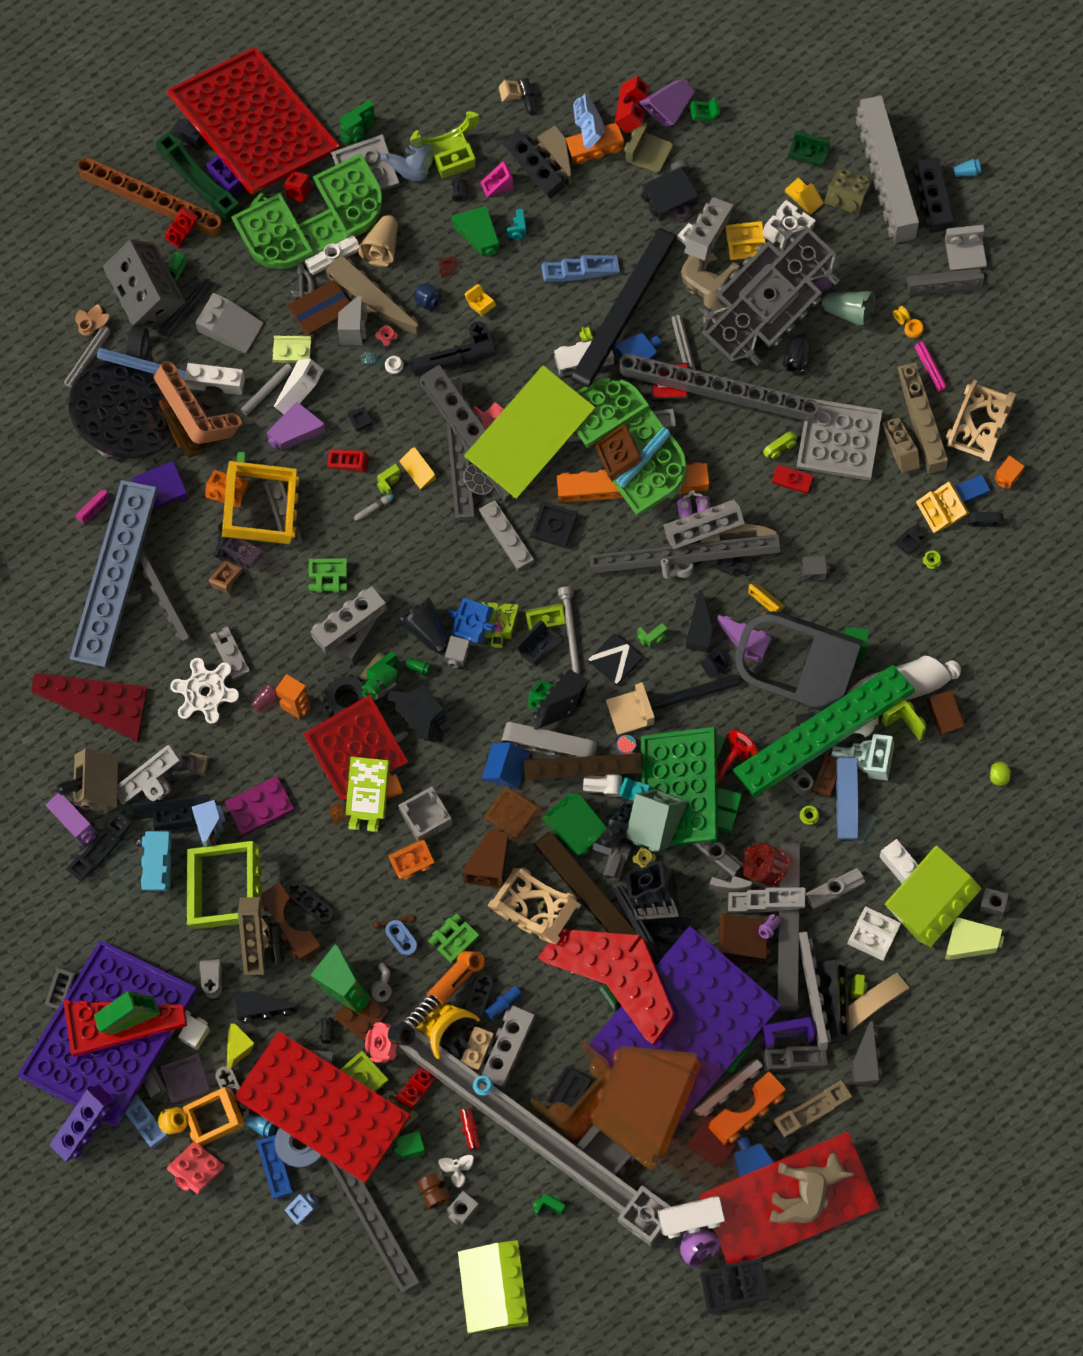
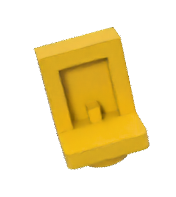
[465,284,496,316]

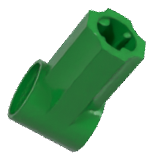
[167,252,188,285]

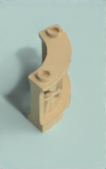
[946,380,1016,461]
[488,867,581,944]

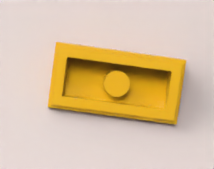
[399,447,436,490]
[748,583,785,612]

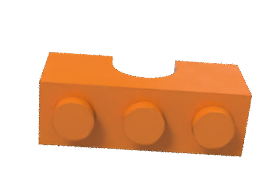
[565,123,624,165]
[275,674,311,720]

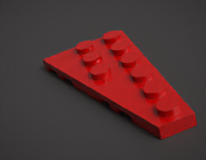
[63,1000,188,1057]

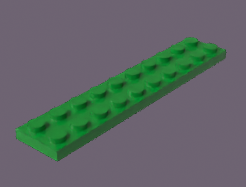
[733,665,915,797]

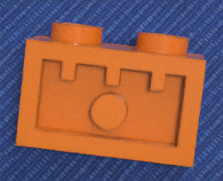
[205,470,249,508]

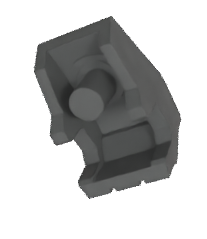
[162,753,196,780]

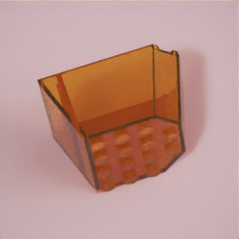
[591,1046,703,1173]

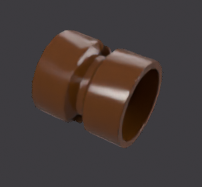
[417,1172,452,1209]

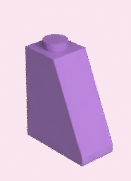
[639,79,695,126]
[267,402,326,451]

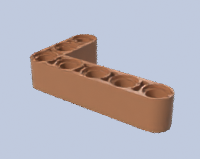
[154,361,242,444]

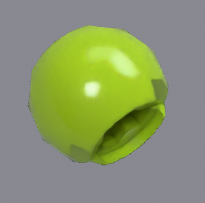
[990,762,1011,786]

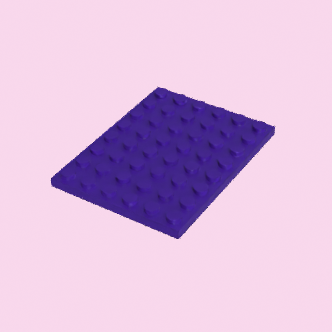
[586,926,781,1124]
[17,940,198,1128]

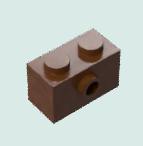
[927,690,965,736]

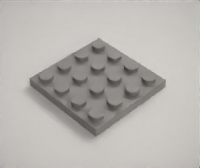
[796,399,882,481]

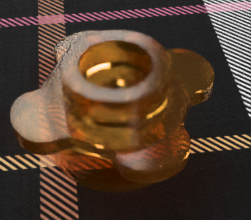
[329,802,343,823]

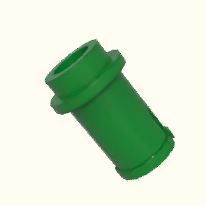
[405,657,431,676]

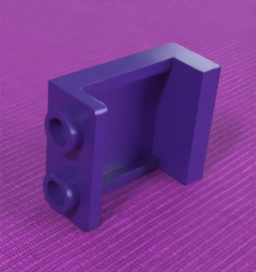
[131,461,189,510]
[761,1017,817,1051]

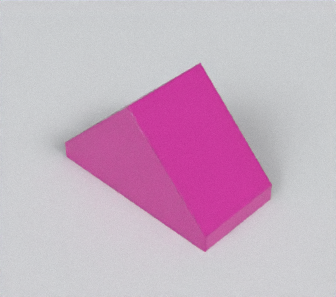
[481,161,513,197]

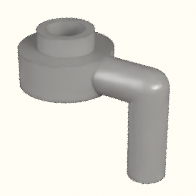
[661,559,694,579]
[371,963,392,1002]

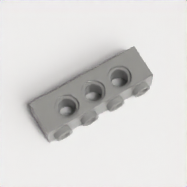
[684,197,733,261]
[663,500,745,549]
[311,586,387,654]
[478,1006,535,1091]

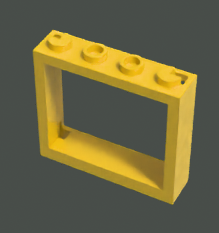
[222,461,299,544]

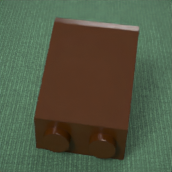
[462,829,509,888]
[718,914,770,964]

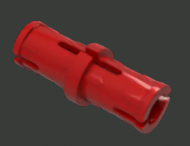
[459,1108,481,1151]

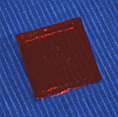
[687,1114,742,1169]

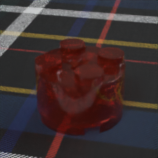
[743,843,789,886]

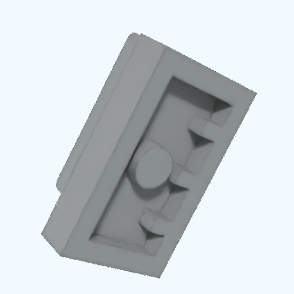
[945,225,987,271]

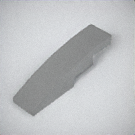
[728,888,806,913]

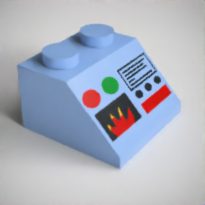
[192,800,226,847]

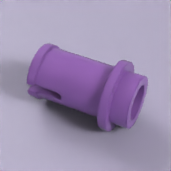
[759,914,781,939]

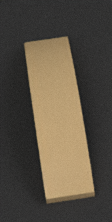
[848,973,909,1033]

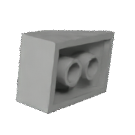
[195,293,264,354]

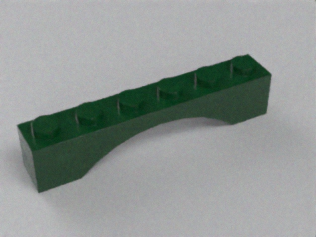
[155,132,241,224]

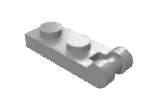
[210,626,250,681]

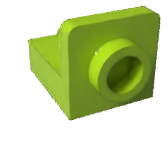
[377,464,401,495]

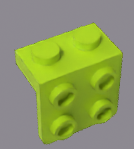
[881,700,926,741]

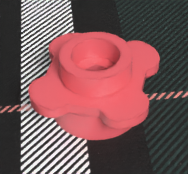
[375,325,398,346]

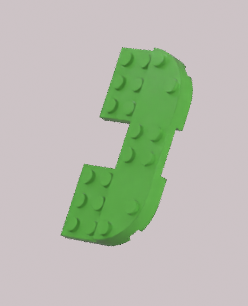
[231,153,383,269]
[575,378,687,517]

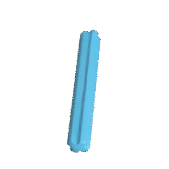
[616,427,671,487]

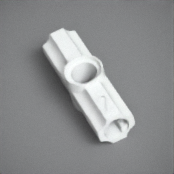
[305,235,359,275]

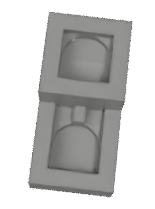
[709,876,752,893]

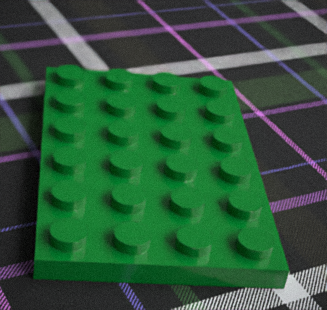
[641,727,718,849]

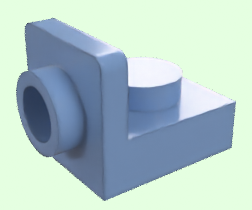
[285,1191,321,1225]

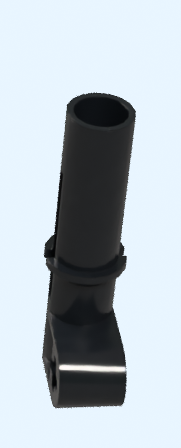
[410,321,495,377]

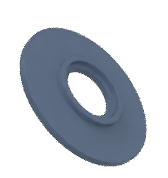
[275,1128,322,1167]

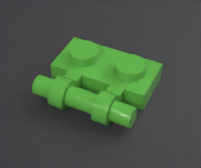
[309,558,347,593]
[428,914,479,964]

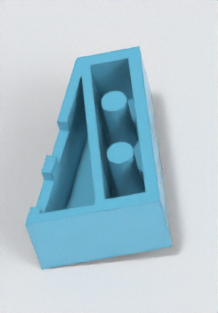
[141,831,172,891]

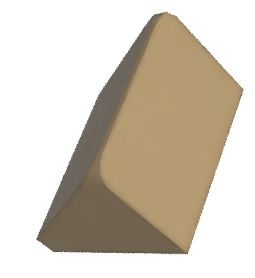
[499,80,522,102]

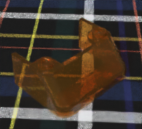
[530,1041,625,1142]

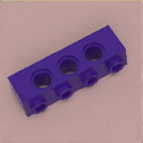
[49,1084,115,1162]

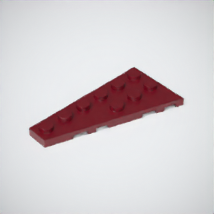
[31,673,148,743]

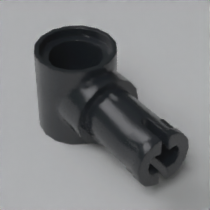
[213,521,236,560]

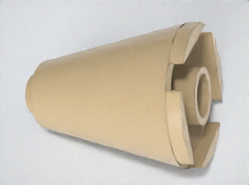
[359,216,398,267]

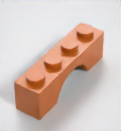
[708,1072,786,1145]

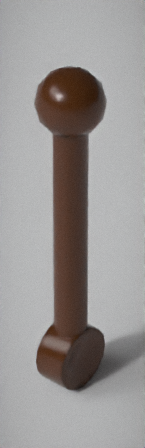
[373,914,414,929]

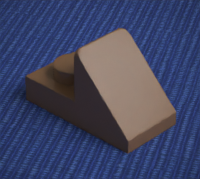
[209,561,242,595]

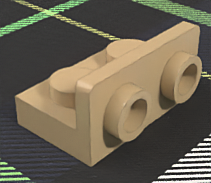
[461,1027,494,1074]

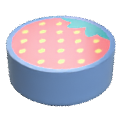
[617,735,636,753]

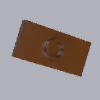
[812,755,837,798]

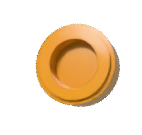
[904,319,923,338]

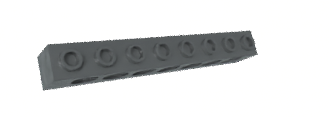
[419,365,513,502]

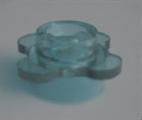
[359,351,377,365]

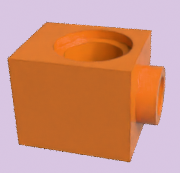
[994,456,1025,490]

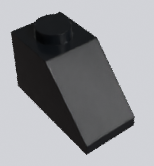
[170,119,206,150]

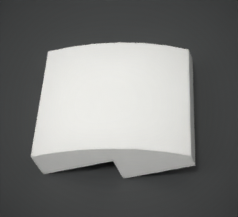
[847,906,901,961]

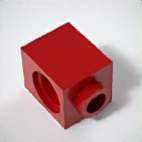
[284,171,312,203]

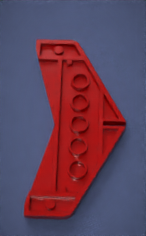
[538,929,675,1046]

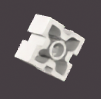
[762,200,816,249]

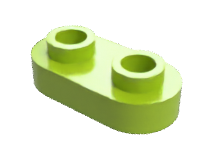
[763,431,797,459]

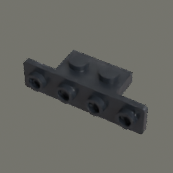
[132,794,210,831]

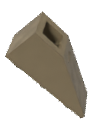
[537,126,571,184]
[882,418,920,473]

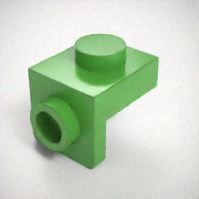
[637,623,667,648]

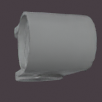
[200,959,222,999]

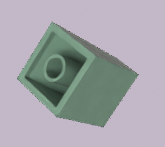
[626,789,688,852]

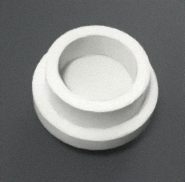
[385,356,404,374]
[943,661,961,679]

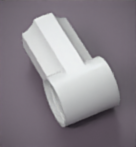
[583,774,623,797]

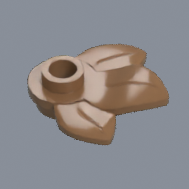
[75,304,110,336]

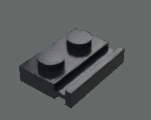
[547,1066,591,1116]

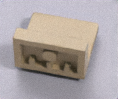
[606,683,654,735]

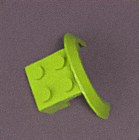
[410,111,479,179]

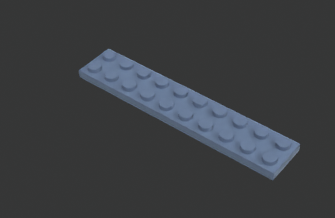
[70,480,158,668]

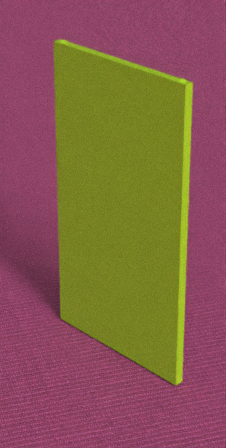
[464,366,595,499]

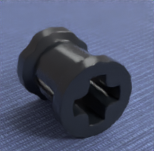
[451,178,468,202]

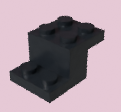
[700,1258,769,1314]

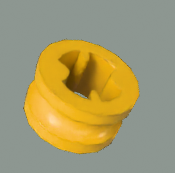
[893,306,910,325]

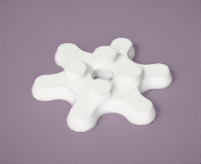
[170,658,239,724]

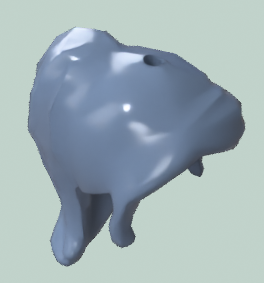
[380,144,433,181]

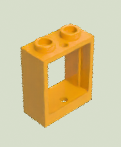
[183,1087,246,1146]

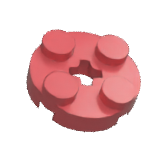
[365,1022,397,1063]

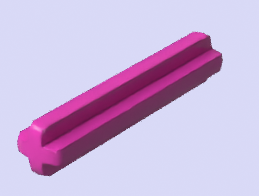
[915,341,947,392]

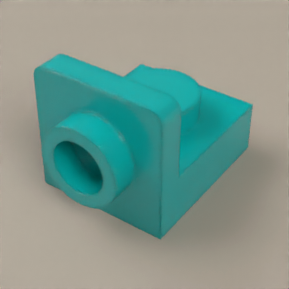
[507,209,526,240]
[619,778,654,802]

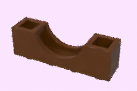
[260,882,322,963]

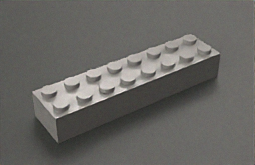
[856,95,919,243]

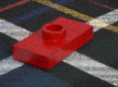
[772,465,813,494]

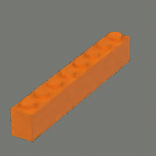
[557,462,709,503]

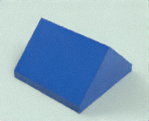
[482,743,530,790]

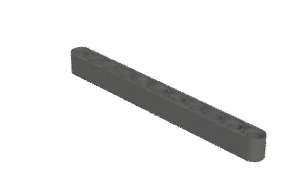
[620,354,819,421]

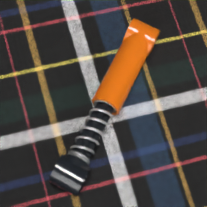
[388,951,484,1046]

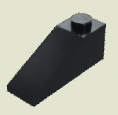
[686,590,715,653]

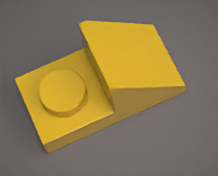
[785,178,824,215]

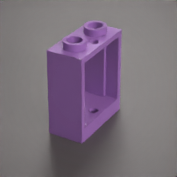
[46,793,98,846]

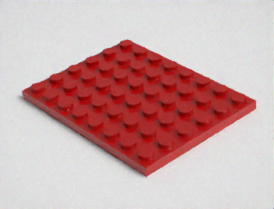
[167,47,340,195]

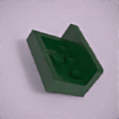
[788,131,830,168]

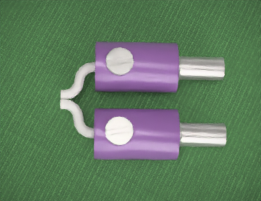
[677,490,711,519]

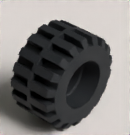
[323,674,366,718]

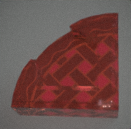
[438,256,456,278]

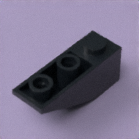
[234,991,297,1023]

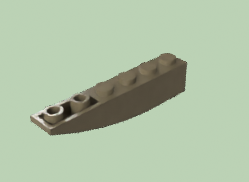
[326,255,419,335]
[898,363,948,474]

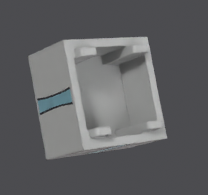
[398,787,452,841]

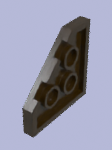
[162,393,220,458]

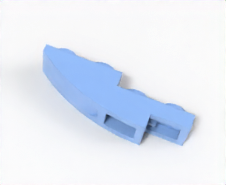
[573,94,605,150]

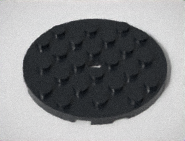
[68,361,173,459]

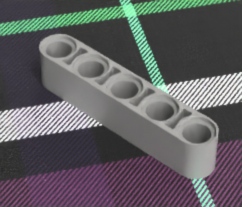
[501,722,598,757]

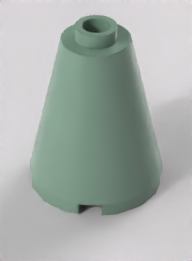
[822,291,875,328]

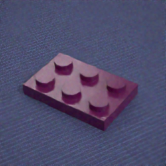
[225,776,294,837]

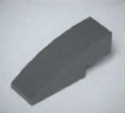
[761,1046,828,1073]

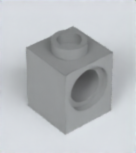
[445,636,470,668]
[447,1191,479,1226]

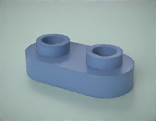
[385,920,417,956]

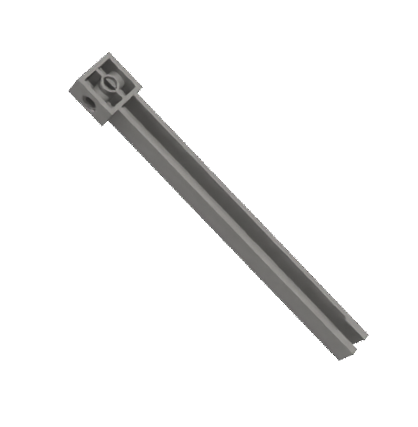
[397,1029,671,1246]

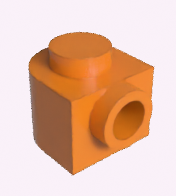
[387,773,403,799]

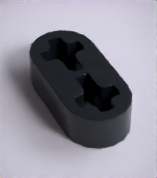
[968,512,1004,527]

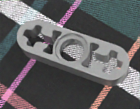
[216,1067,250,1121]

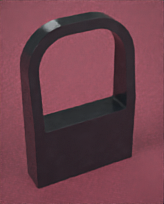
[735,611,863,711]

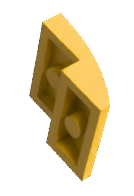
[725,221,765,261]
[916,482,969,533]

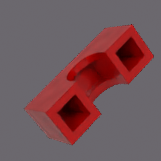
[615,75,649,133]

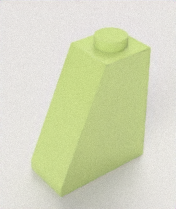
[945,918,1004,960]

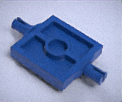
[447,598,497,644]

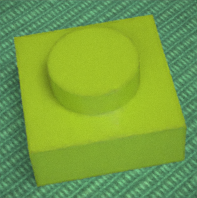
[851,974,867,999]

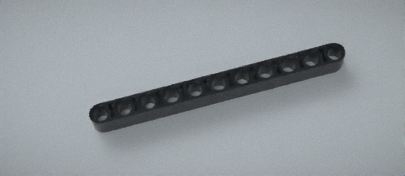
[571,228,677,388]

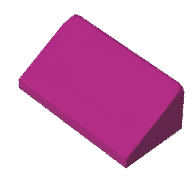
[75,490,110,524]

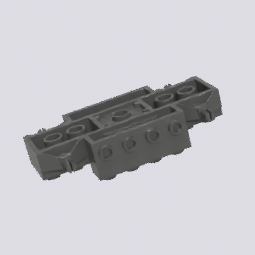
[698,223,840,366]

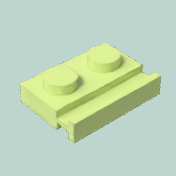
[273,336,311,363]

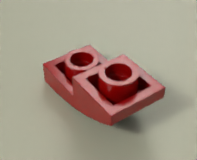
[164,206,198,248]
[396,1067,436,1110]

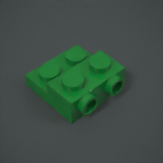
[339,100,376,146]

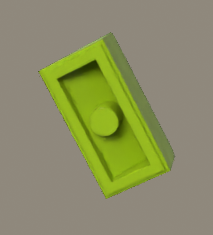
[525,603,566,631]

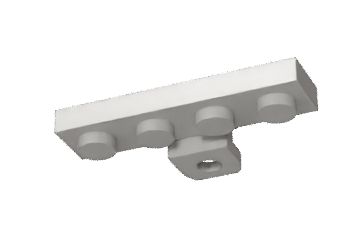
[117,744,182,805]

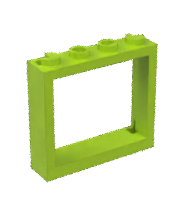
[187,841,262,929]

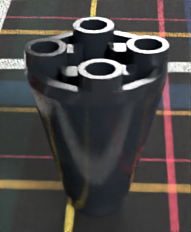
[399,598,448,654]

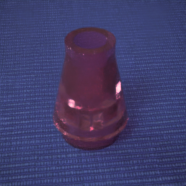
[251,684,277,712]

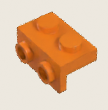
[388,839,435,880]

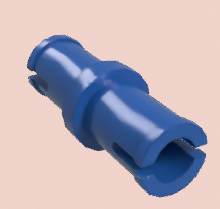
[484,986,522,1021]

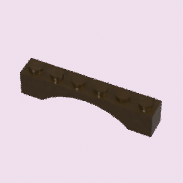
[524,751,642,780]

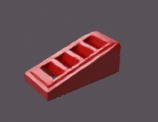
[327,450,369,473]

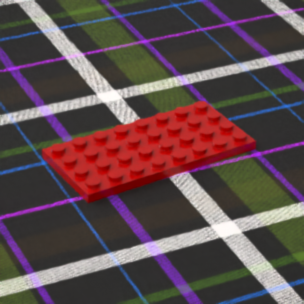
[233,1031,411,1184]
[699,1132,880,1264]

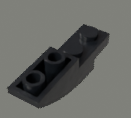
[593,803,633,856]

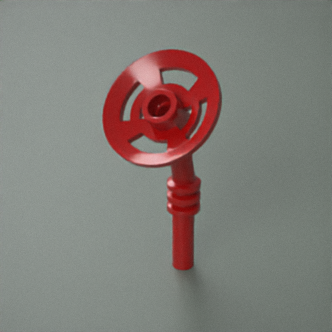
[717,730,758,785]

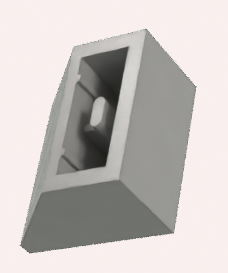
[338,296,367,345]

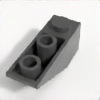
[852,1021,882,1086]

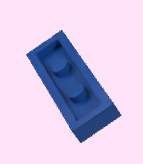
[256,1135,293,1200]

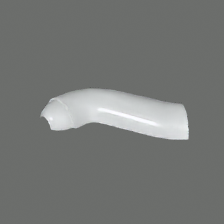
[846,656,951,737]

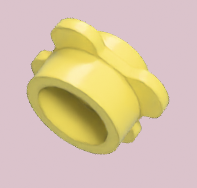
[632,847,656,868]

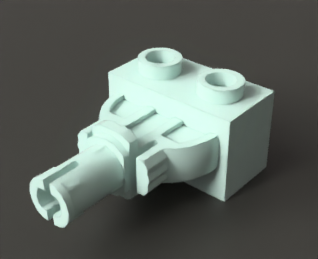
[832,734,894,781]

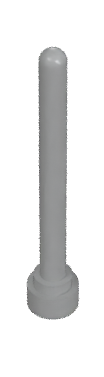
[558,586,580,674]

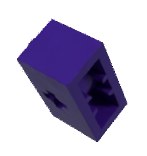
[206,155,245,197]

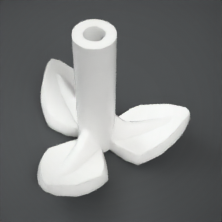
[439,1155,474,1188]

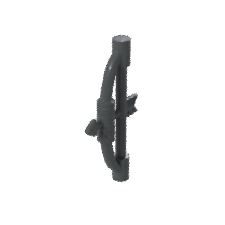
[291,264,315,299]

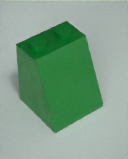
[541,793,606,855]
[310,945,371,1014]

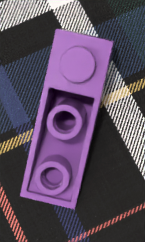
[717,615,772,663]

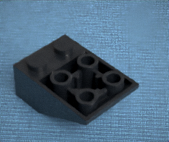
[534,669,589,730]

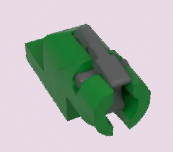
[361,651,398,702]

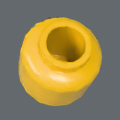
[158,1107,188,1135]

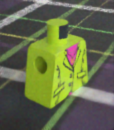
[482,602,519,648]

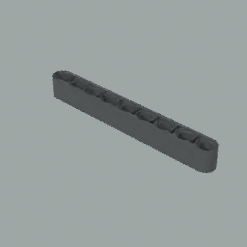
[777,842,800,1013]

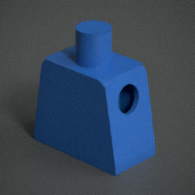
[615,333,662,371]
[734,1136,773,1177]

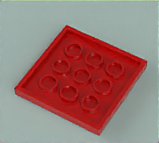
[303,695,408,801]

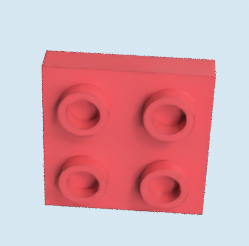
[167,1142,225,1194]

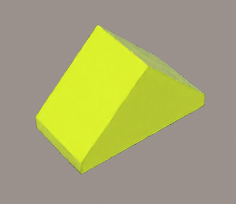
[227,1024,254,1068]

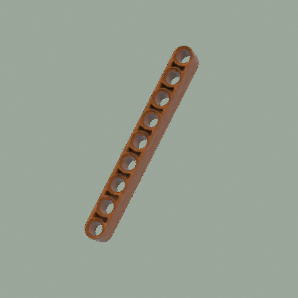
[77,158,223,237]

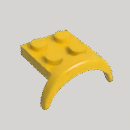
[416,1003,480,1059]

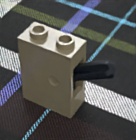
[56,748,118,814]

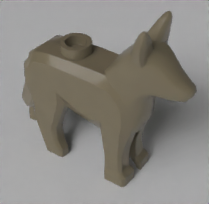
[681,252,740,324]
[769,1153,854,1224]

